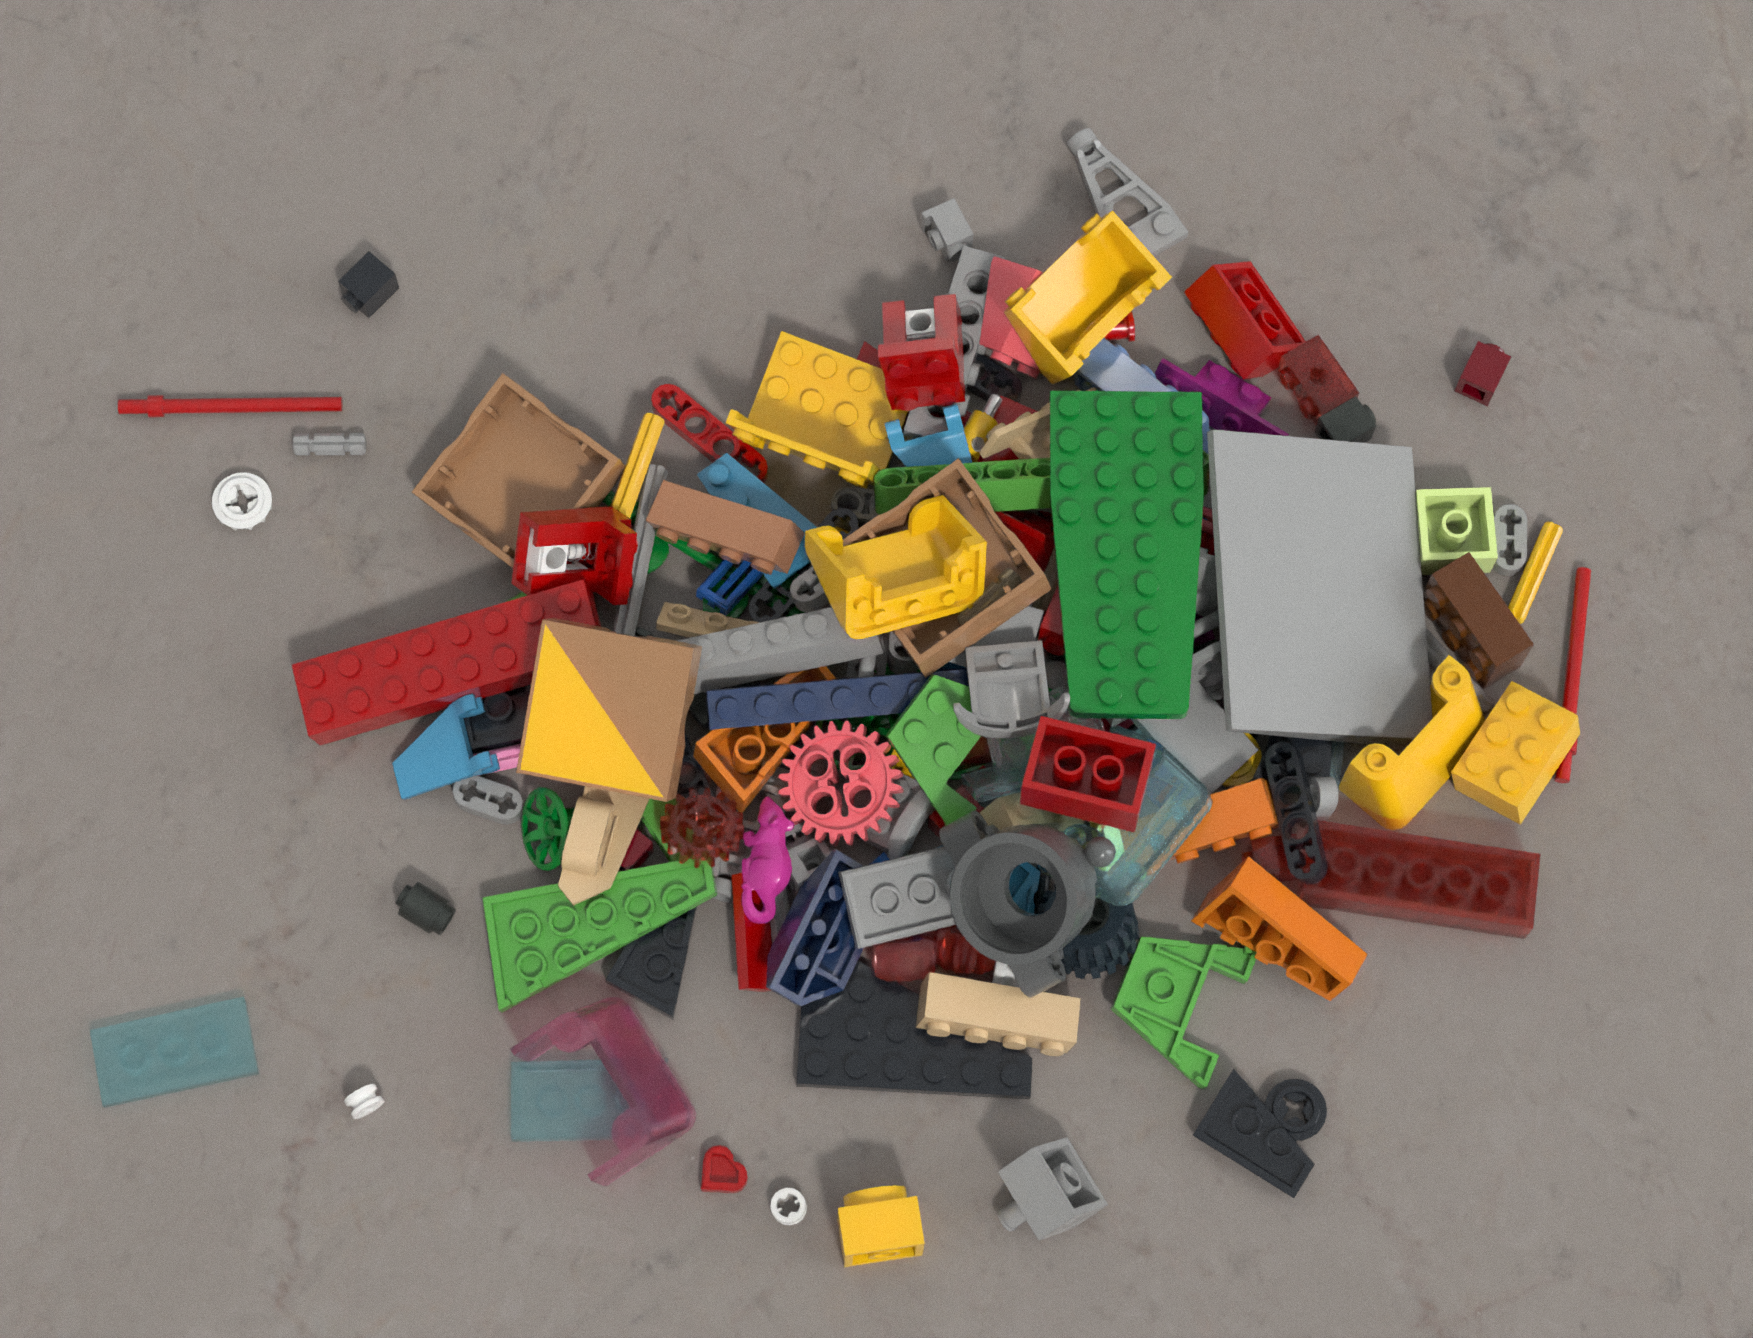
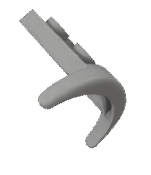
[953,640,1070,738]
[827,756,935,860]

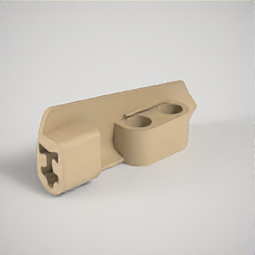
[558,786,649,906]

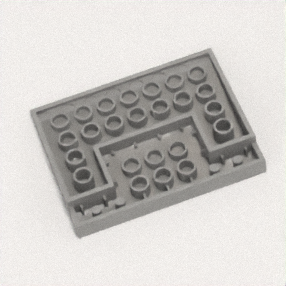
[1207,430,1433,745]

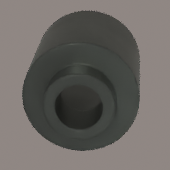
[396,882,456,936]

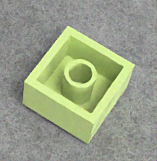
[1415,487,1498,575]

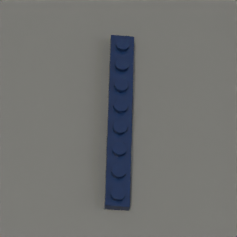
[705,668,969,730]

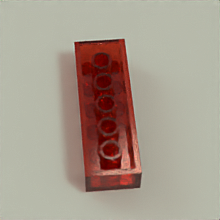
[1297,820,1541,939]

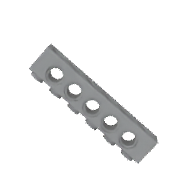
[903,246,1006,441]

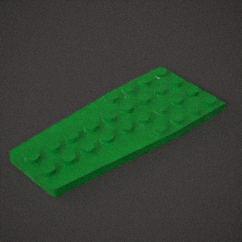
[1050,391,1204,719]

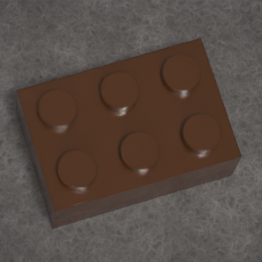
[1423,552,1534,689]

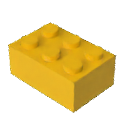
[1451,681,1580,825]

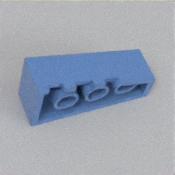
[1073,338,1210,453]

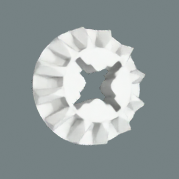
[212,473,272,531]

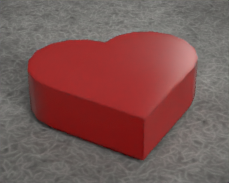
[701,1145,748,1193]

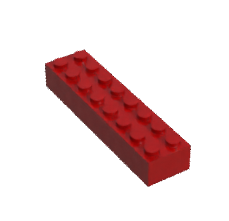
[292,579,601,746]

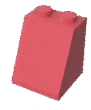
[979,256,1043,379]

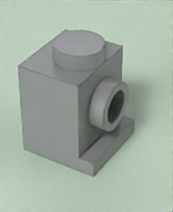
[920,198,974,261]
[788,838,836,897]

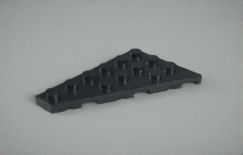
[797,961,1032,1099]

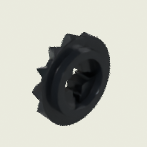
[1265,1079,1327,1142]

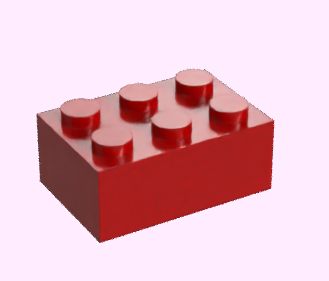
[1020,716,1156,833]

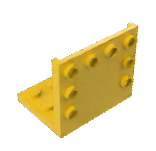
[726,331,910,489]

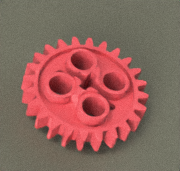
[778,721,904,846]

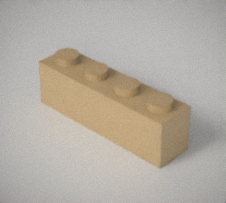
[916,972,1081,1056]

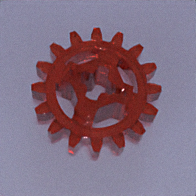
[660,788,744,868]

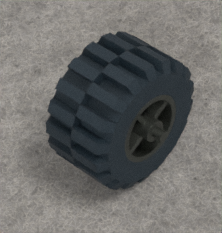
[1038,873,1140,979]

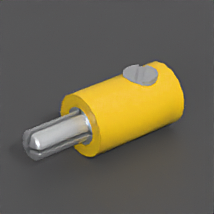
[964,394,1002,463]

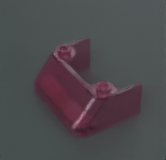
[510,997,696,1187]

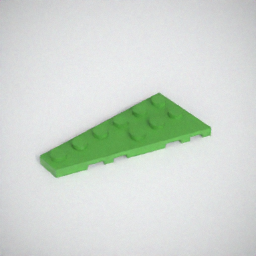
[483,855,717,1013]

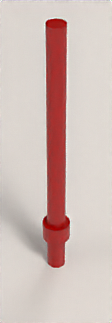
[118,395,343,418]
[1554,567,1591,783]

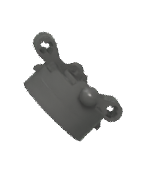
[939,811,1116,998]

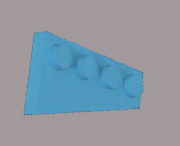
[697,453,818,589]

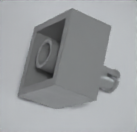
[998,1137,1108,1241]

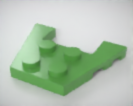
[885,674,1032,826]
[1110,936,1257,1089]

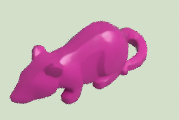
[742,796,794,924]

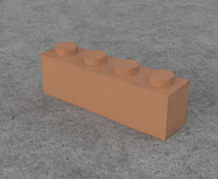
[646,480,805,575]

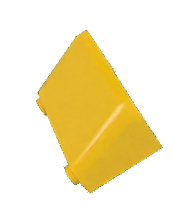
[1004,210,1172,384]
[805,495,987,639]
[1338,655,1485,830]

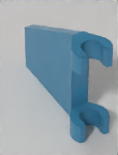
[884,404,972,467]
[392,694,500,800]

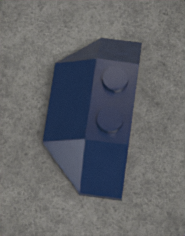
[766,849,864,1006]

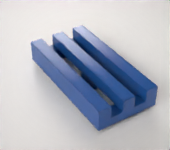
[696,559,763,616]

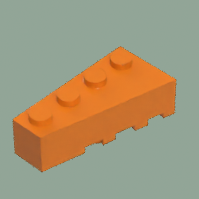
[693,666,836,814]
[1119,778,1279,876]
[1191,856,1368,1001]

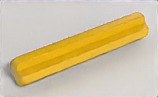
[611,413,664,518]
[1508,521,1563,624]

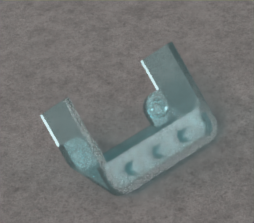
[1037,725,1213,906]

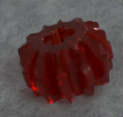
[932,925,995,975]
[871,933,937,983]

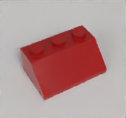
[1184,261,1310,380]

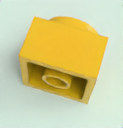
[837,1185,925,1267]

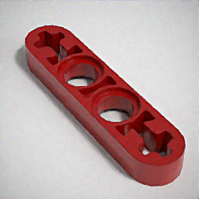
[651,384,768,483]

